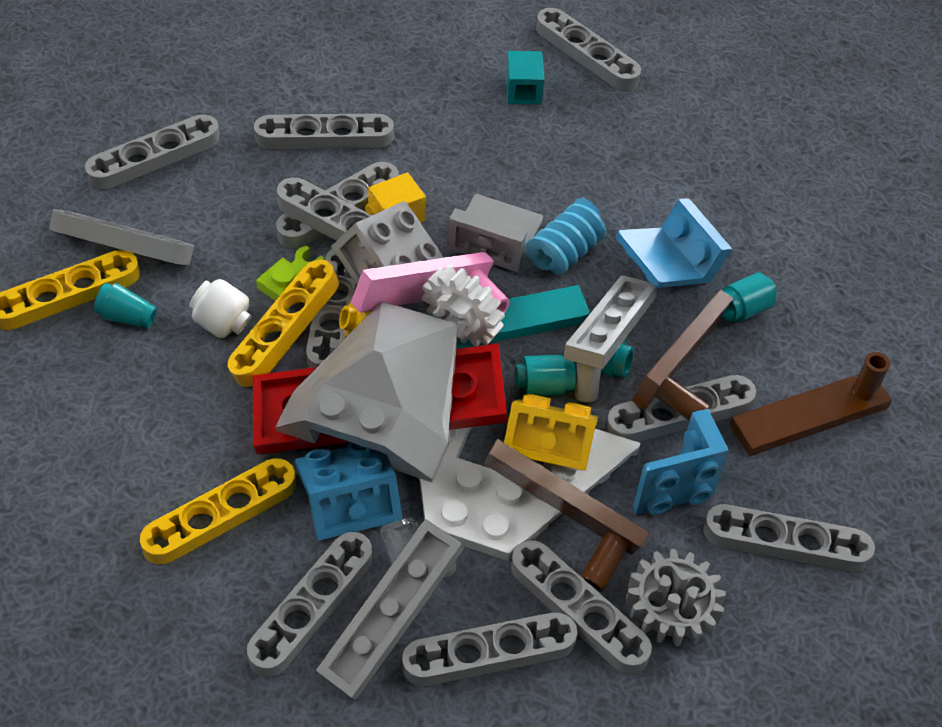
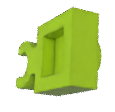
[256,246,324,301]

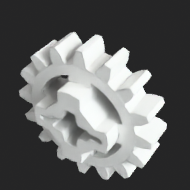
[422,266,505,346]

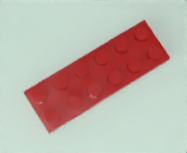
[253,344,508,455]

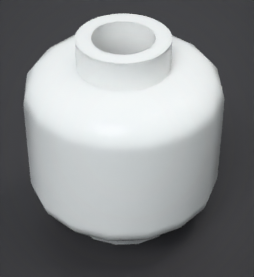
[189,279,251,338]

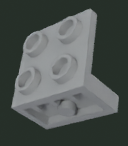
[448,194,543,272]
[331,201,444,284]

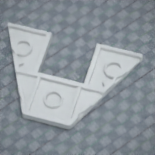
[419,427,641,561]

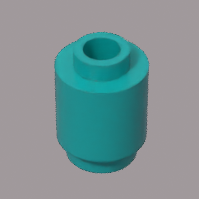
[723,272,777,322]
[515,354,576,396]

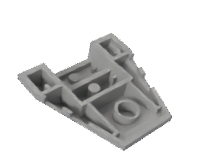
[275,301,458,482]

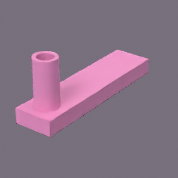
[351,252,510,313]

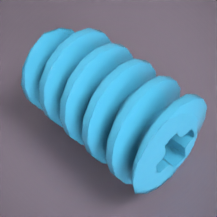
[525,197,606,275]

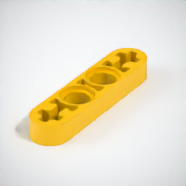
[0,250,140,330]
[227,259,339,387]
[140,458,296,564]

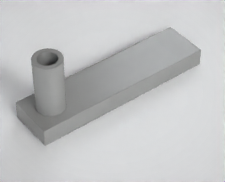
[564,275,657,402]
[316,519,465,700]

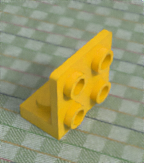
[504,393,598,471]

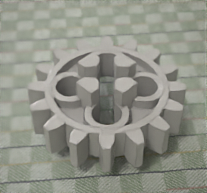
[626,549,726,646]

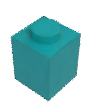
[505,51,545,104]

